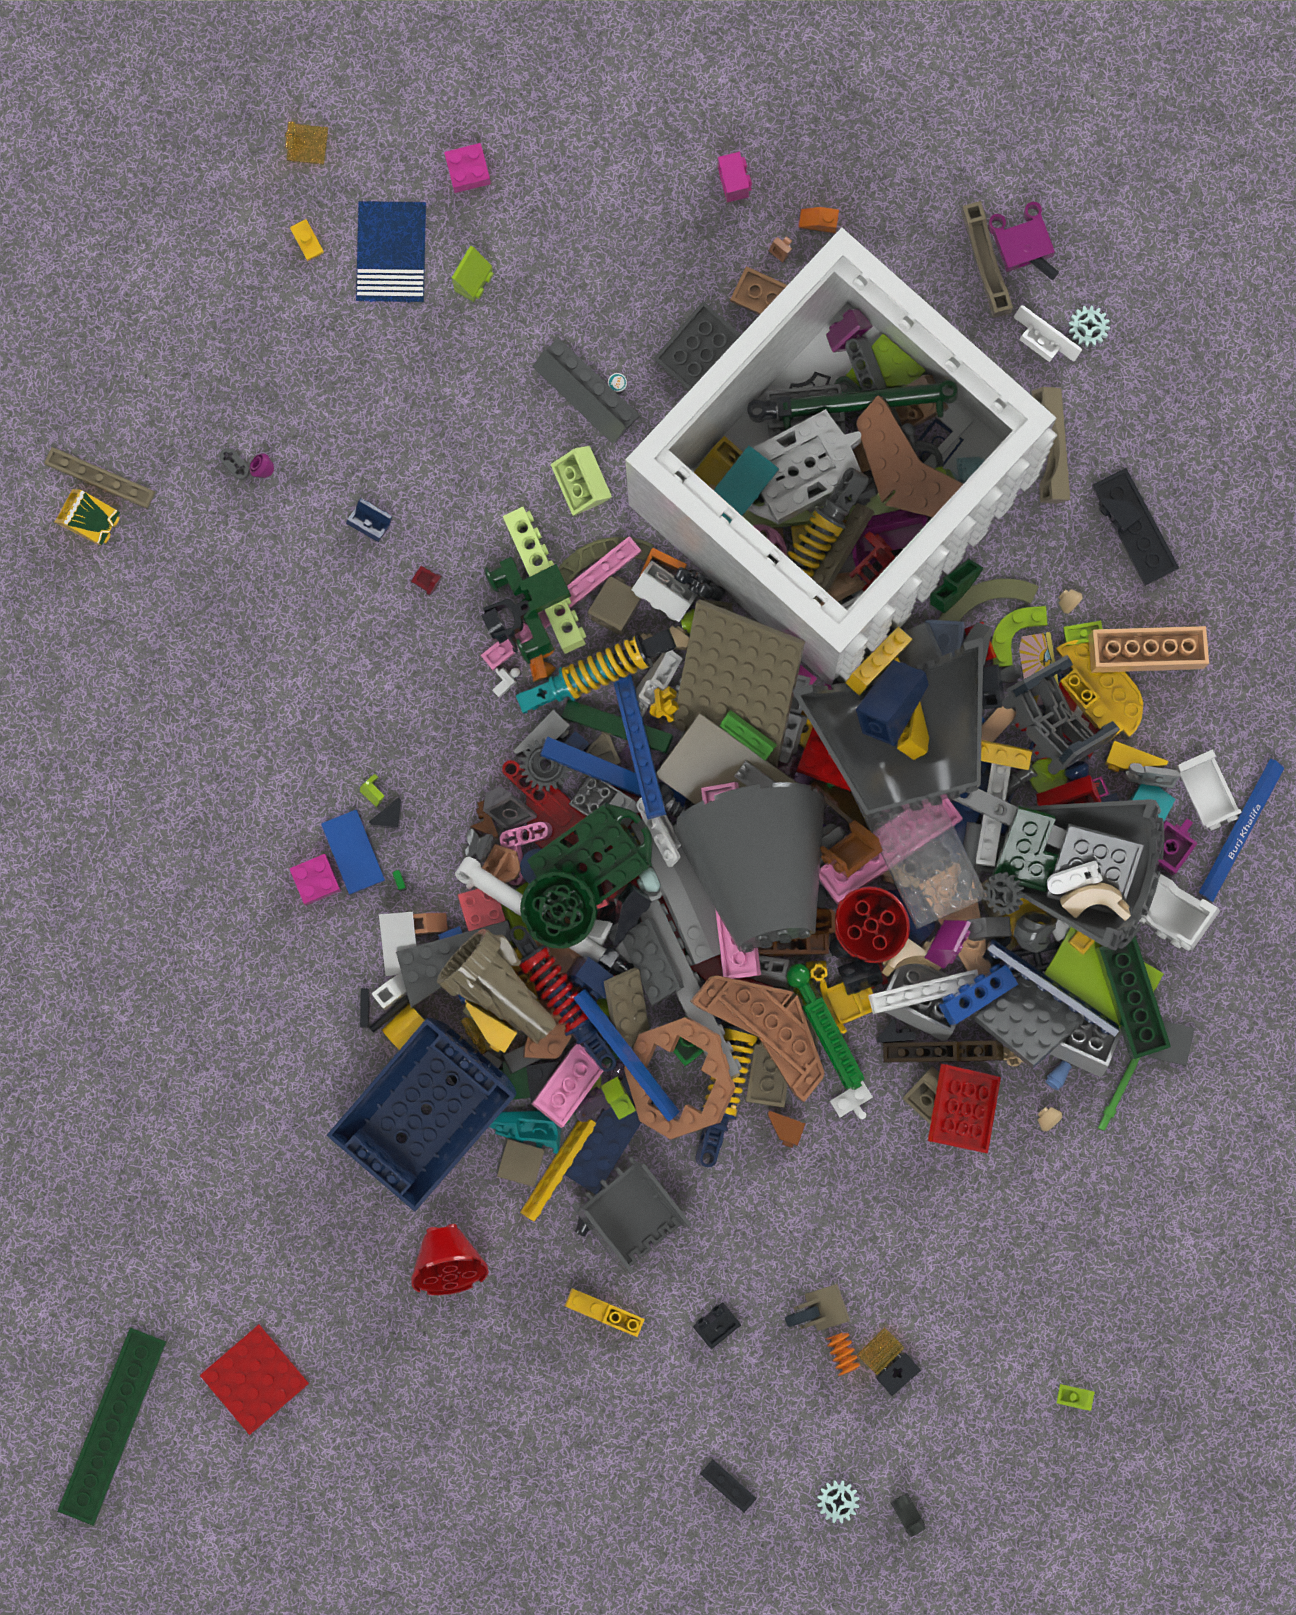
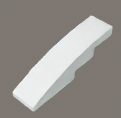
[636,650,683,717]

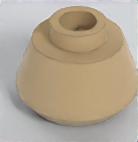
[1058,589,1083,614]
[1037,1107,1062,1132]

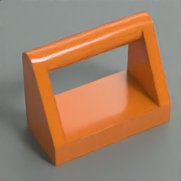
[639,547,687,577]

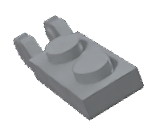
[1124,763,1181,788]

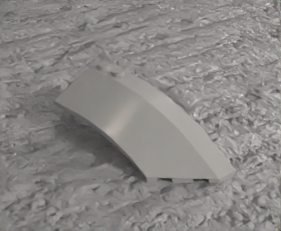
[630,819,721,965]

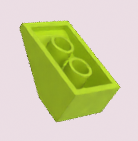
[451,245,494,302]

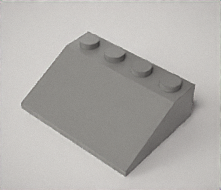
[884,964,965,1042]
[1050,1005,1122,1078]

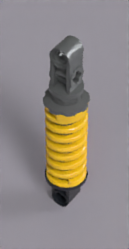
[787,467,868,577]

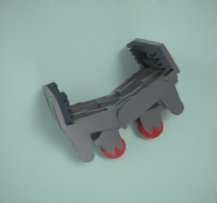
[1002,655,1120,775]

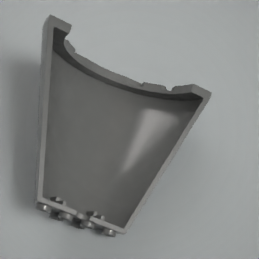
[674,782,825,953]
[993,799,1164,950]

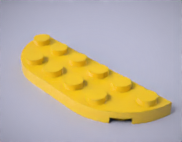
[1055,640,1143,737]

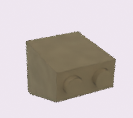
[587,576,642,636]

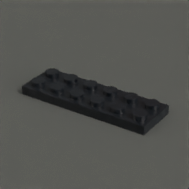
[1092,468,1179,586]

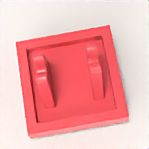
[458,889,506,932]

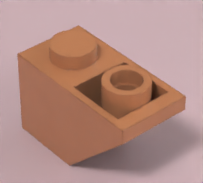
[413,913,448,936]

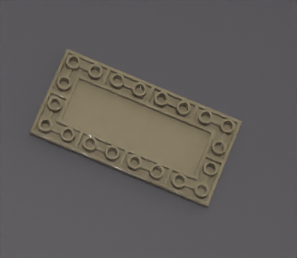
[656,713,798,804]

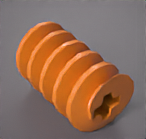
[825,1333,860,1376]

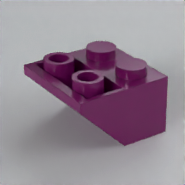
[924,920,971,969]

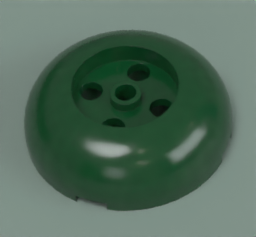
[520,871,597,949]

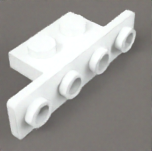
[1014,305,1082,362]
[636,797,681,867]

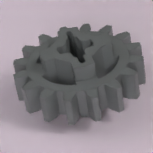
[983,872,1025,915]

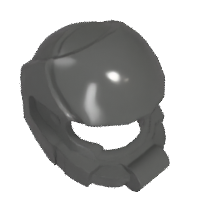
[1014,911,1058,953]

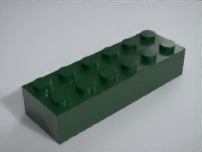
[1095,936,1171,1059]

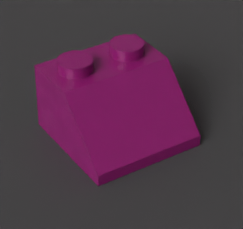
[826,309,873,353]

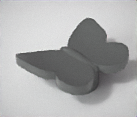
[465,829,493,861]

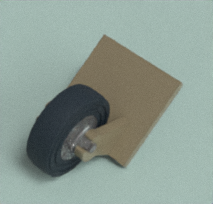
[785,1284,850,1331]

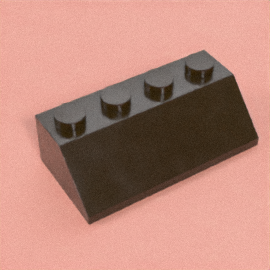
[810,779,883,833]

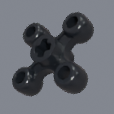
[674,567,726,601]

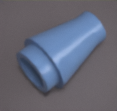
[1045,1060,1072,1090]

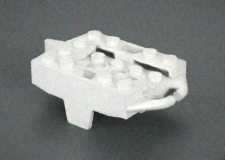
[748,410,861,525]

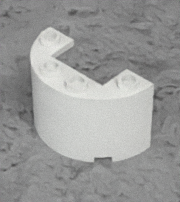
[1139,874,1220,951]

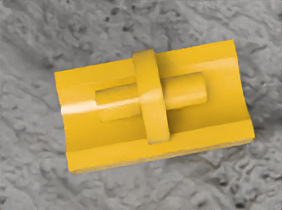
[649,686,679,723]

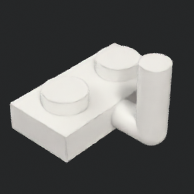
[830,1081,873,1120]

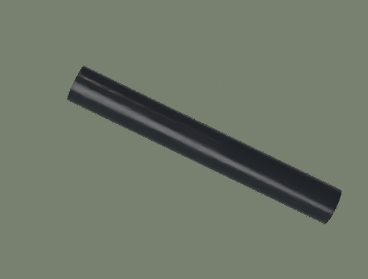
[369,995,410,1033]

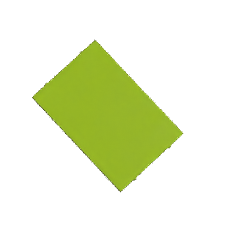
[1044,927,1164,1029]

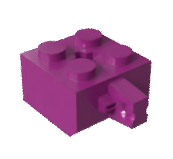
[1158,818,1197,875]

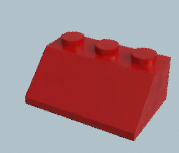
[1036,775,1102,806]

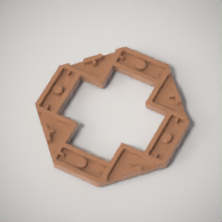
[624,1017,736,1139]

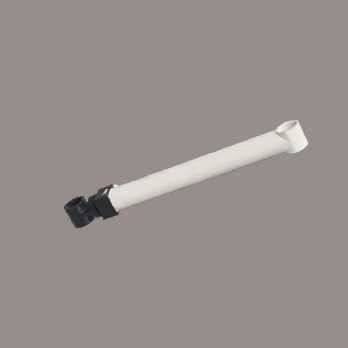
[455,857,634,975]

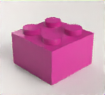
[444,143,491,193]
[718,152,752,203]
[289,854,341,906]

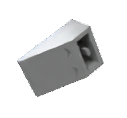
[569,776,639,827]

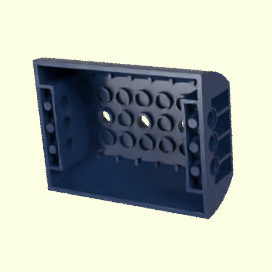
[326,1018,516,1212]

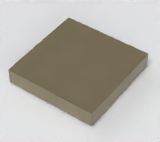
[497,1139,545,1187]

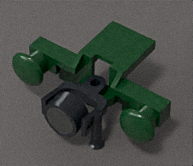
[481,557,571,664]

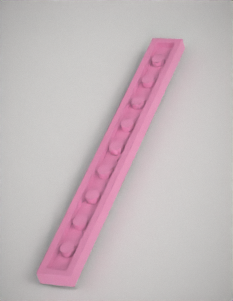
[481,536,642,671]

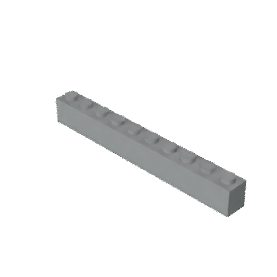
[640,900,742,1080]

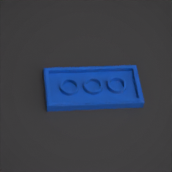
[321,809,385,895]

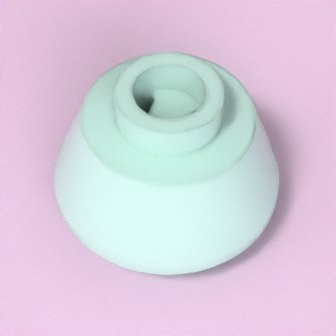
[637,867,660,892]

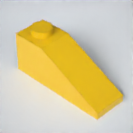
[897,702,929,760]
[1105,741,1168,772]

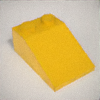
[465,999,517,1053]

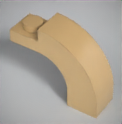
[1060,882,1131,921]

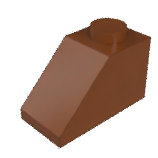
[768,1111,805,1148]

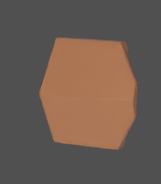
[482,844,521,883]

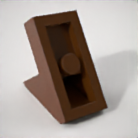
[470,800,499,839]

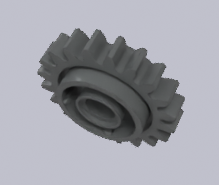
[519,738,572,791]

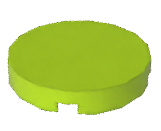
[1029,757,1067,793]

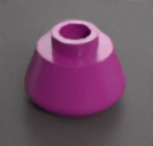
[249,453,274,478]

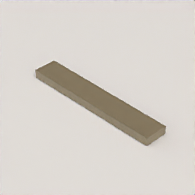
[44,447,156,509]

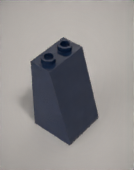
[856,660,929,746]

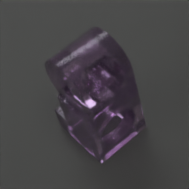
[573,1086,612,1122]

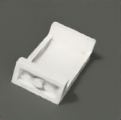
[1176,750,1242,831]

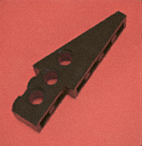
[883,1041,1004,1063]

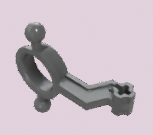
[854,423,944,506]

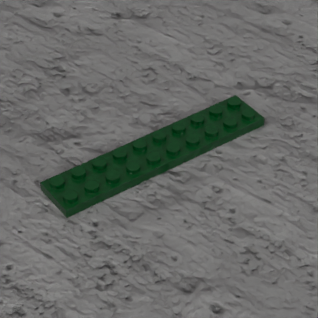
[57,1327,167,1526]

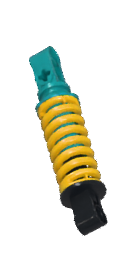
[516,629,677,714]

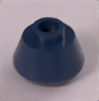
[1064,761,1089,782]

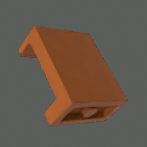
[820,820,883,878]

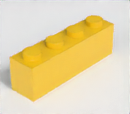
[845,627,912,696]

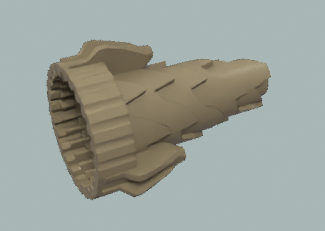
[437,929,556,1044]

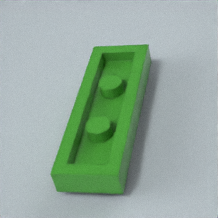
[719,710,777,761]

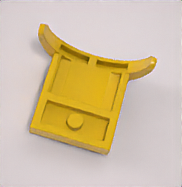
[820,979,873,1034]

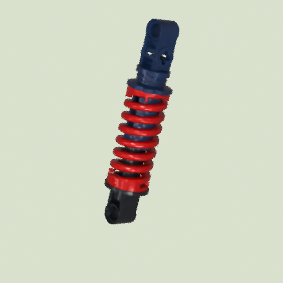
[509,926,616,1072]

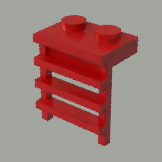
[849,531,896,592]

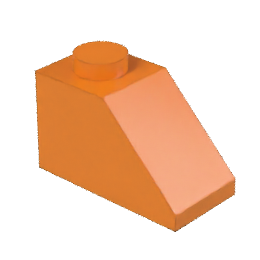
[798,207,839,233]

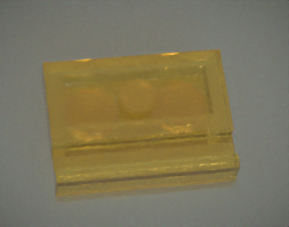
[857,1327,905,1375]

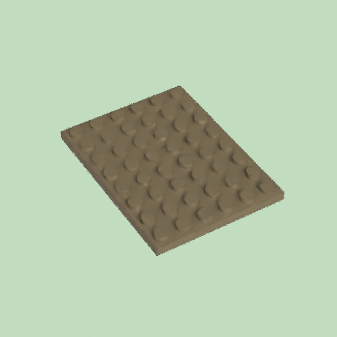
[672,599,805,767]

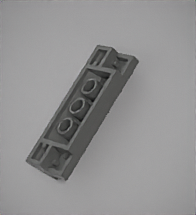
[532,337,640,445]

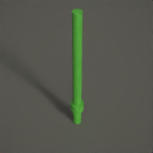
[1098,1057,1141,1131]

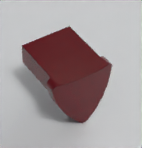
[411,566,442,596]

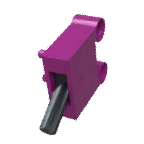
[988,202,1059,280]

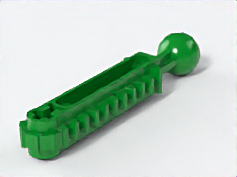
[786,964,864,1090]

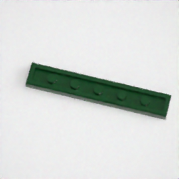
[561,700,674,754]

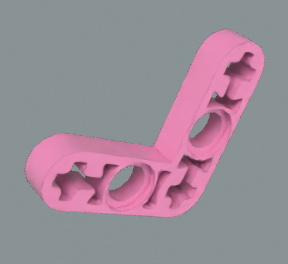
[500,822,552,885]

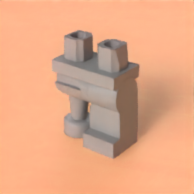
[779,713,808,763]

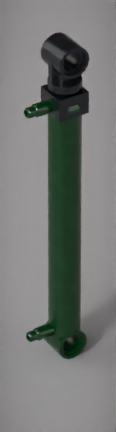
[747,380,958,431]

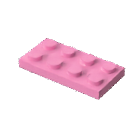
[531,1043,607,1128]

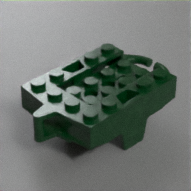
[527,802,653,920]

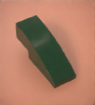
[930,558,983,614]

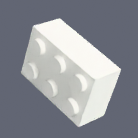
[631,560,697,622]

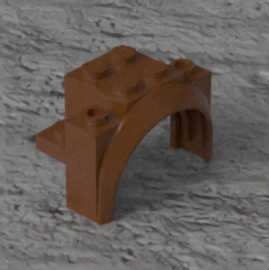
[758,908,836,957]

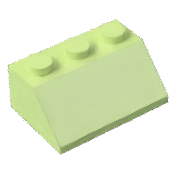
[550,446,612,516]

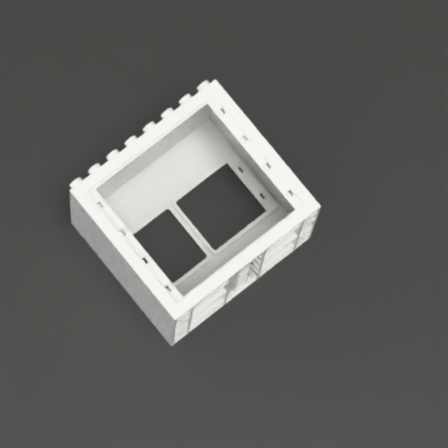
[625,227,1057,685]

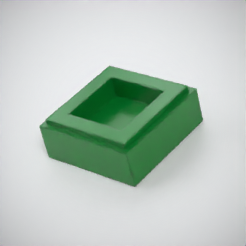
[392,870,407,891]

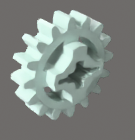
[1068,306,1110,348]
[817,1480,860,1523]

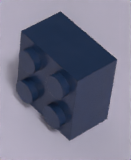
[566,957,614,1000]

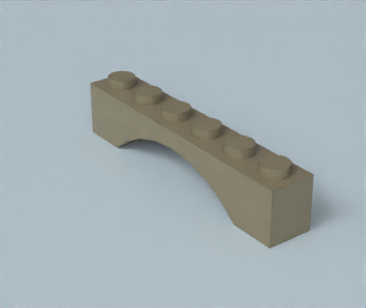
[961,201,1013,318]
[1032,387,1070,504]

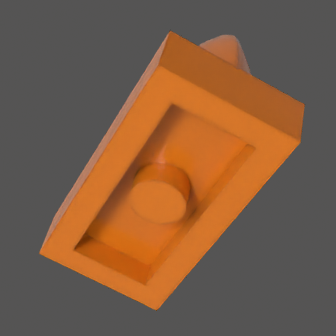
[529,648,556,682]

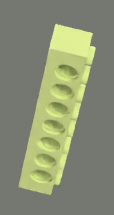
[503,507,587,654]

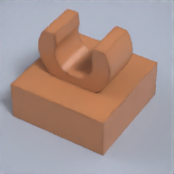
[769,236,792,262]

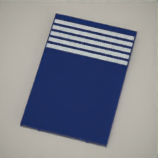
[356,201,426,303]

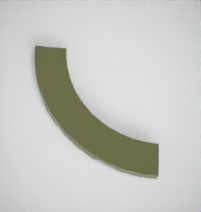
[558,537,654,585]
[938,579,1039,621]

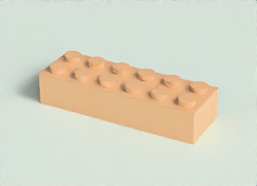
[1088,626,1209,673]

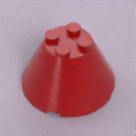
[835,887,910,963]
[411,1224,489,1296]

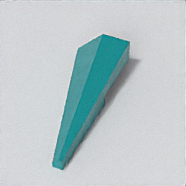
[489,1111,562,1154]

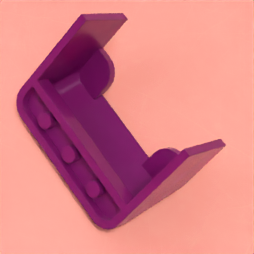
[852,509,928,581]

